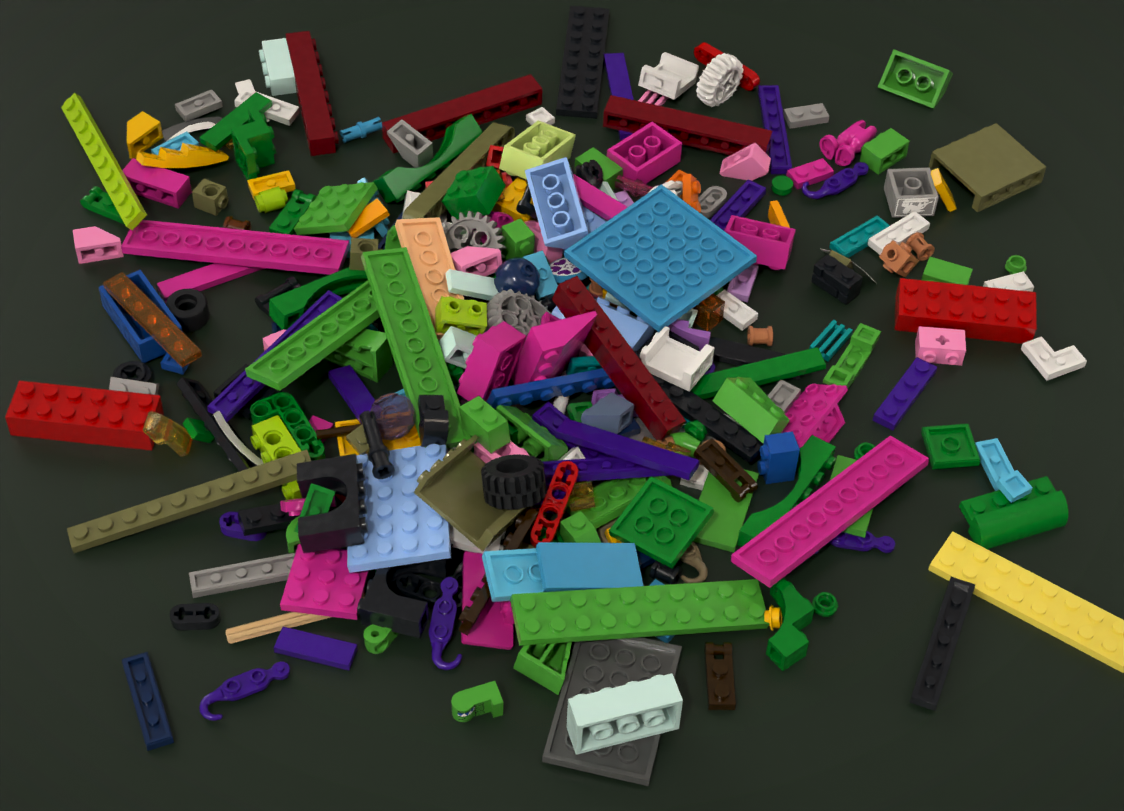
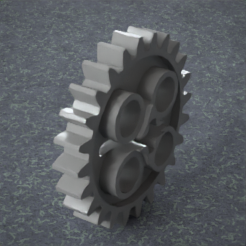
[444,211,506,277]

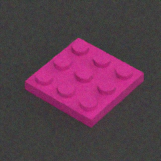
[280,544,370,620]

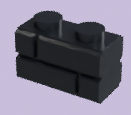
[811,254,863,305]

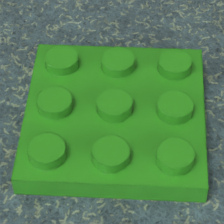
[293,182,378,235]

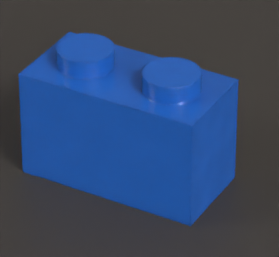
[757,431,800,484]

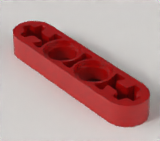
[694,42,760,91]
[530,461,578,548]

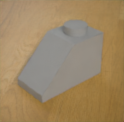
[387,119,433,168]

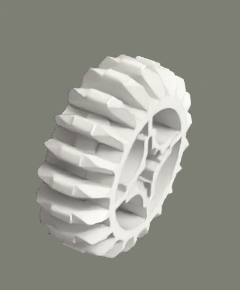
[696,53,744,107]

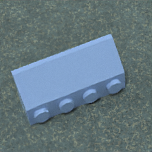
[525,157,590,249]
[551,297,655,351]

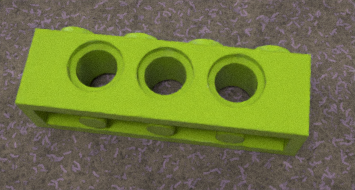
[250,415,302,500]

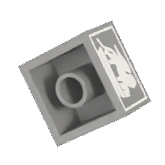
[884,167,939,218]

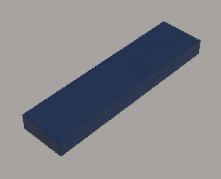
[121,652,174,751]

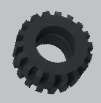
[481,454,547,510]

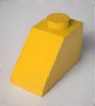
[127,111,163,159]

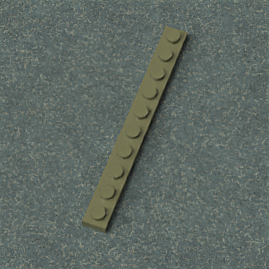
[67,450,311,553]

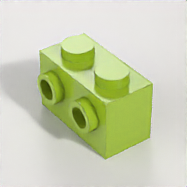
[435,296,487,335]

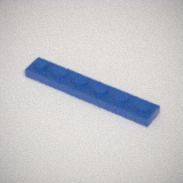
[486,368,615,409]

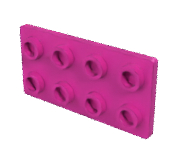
[782,384,848,448]
[461,551,514,650]

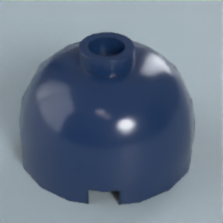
[494,257,540,297]

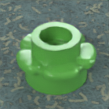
[1005,255,1027,274]

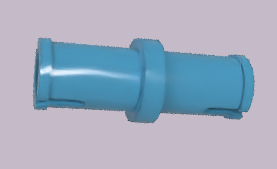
[339,117,382,143]

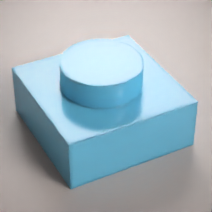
[996,470,1033,503]

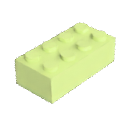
[499,120,576,180]

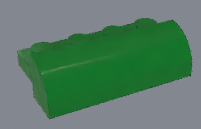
[959,476,1069,549]

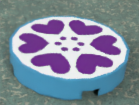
[549,257,588,283]

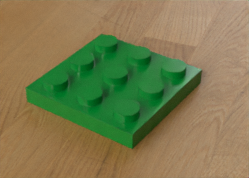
[609,476,714,569]

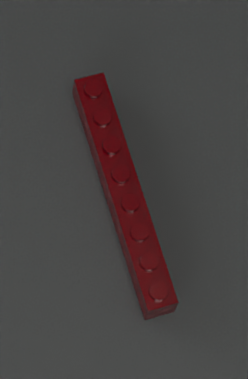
[285,31,339,156]
[382,74,542,154]
[603,95,772,155]
[552,276,686,442]

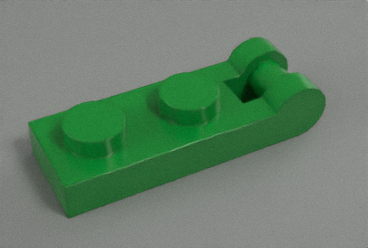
[80,186,125,225]
[269,189,317,235]

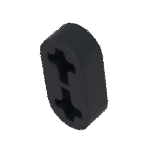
[170,603,221,631]

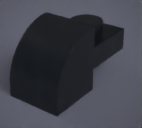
[418,395,449,447]

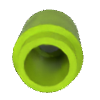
[254,186,288,213]

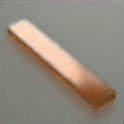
[103,272,202,367]

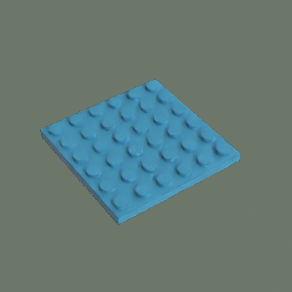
[564,184,757,332]

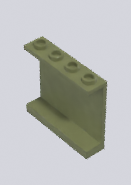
[929,123,1046,212]
[413,435,532,552]

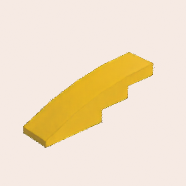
[136,143,229,168]

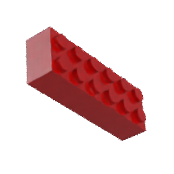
[894,278,1037,344]
[5,381,164,451]

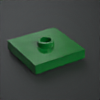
[921,424,981,469]

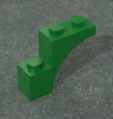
[766,578,815,671]

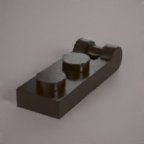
[693,438,758,502]
[704,642,736,710]

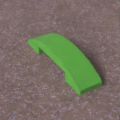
[823,323,881,388]

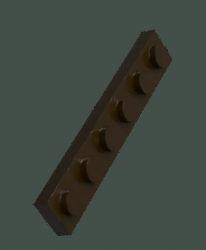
[459,507,538,636]

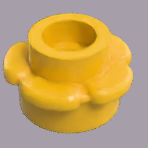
[764,605,782,631]

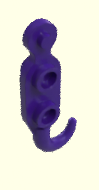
[802,162,869,199]
[814,531,895,554]
[429,577,462,670]
[199,662,290,721]

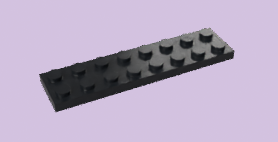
[556,6,609,119]

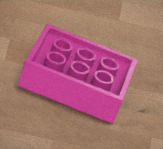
[511,311,597,385]

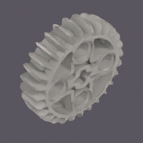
[485,289,552,343]

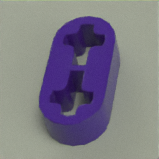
[219,512,267,541]

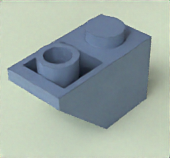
[581,392,634,434]

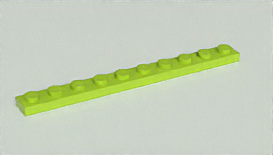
[61,93,147,231]

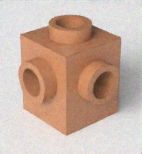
[879,240,919,277]

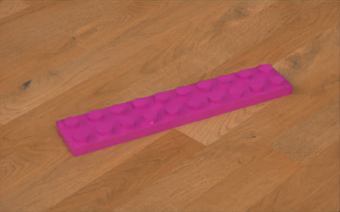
[121,220,350,275]
[731,435,929,588]

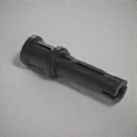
[360,410,395,479]

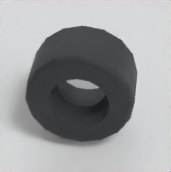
[166,288,209,332]

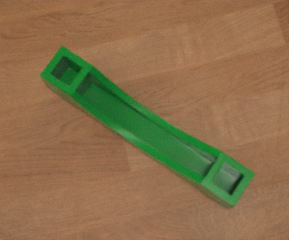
[373,114,483,203]
[269,267,368,330]
[737,435,836,547]

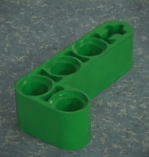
[250,392,326,461]

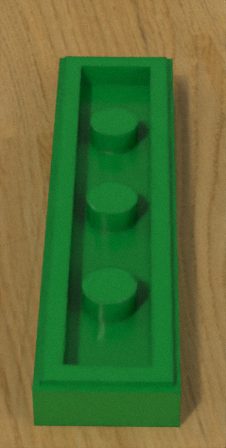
[199,92,272,151]

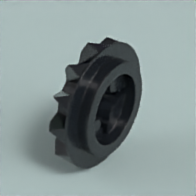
[113,361,151,382]

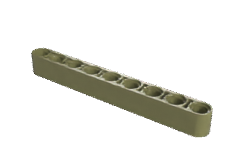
[402,122,515,219]

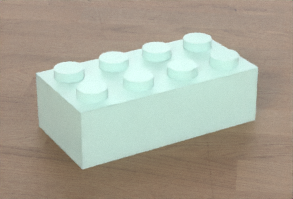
[566,673,683,755]

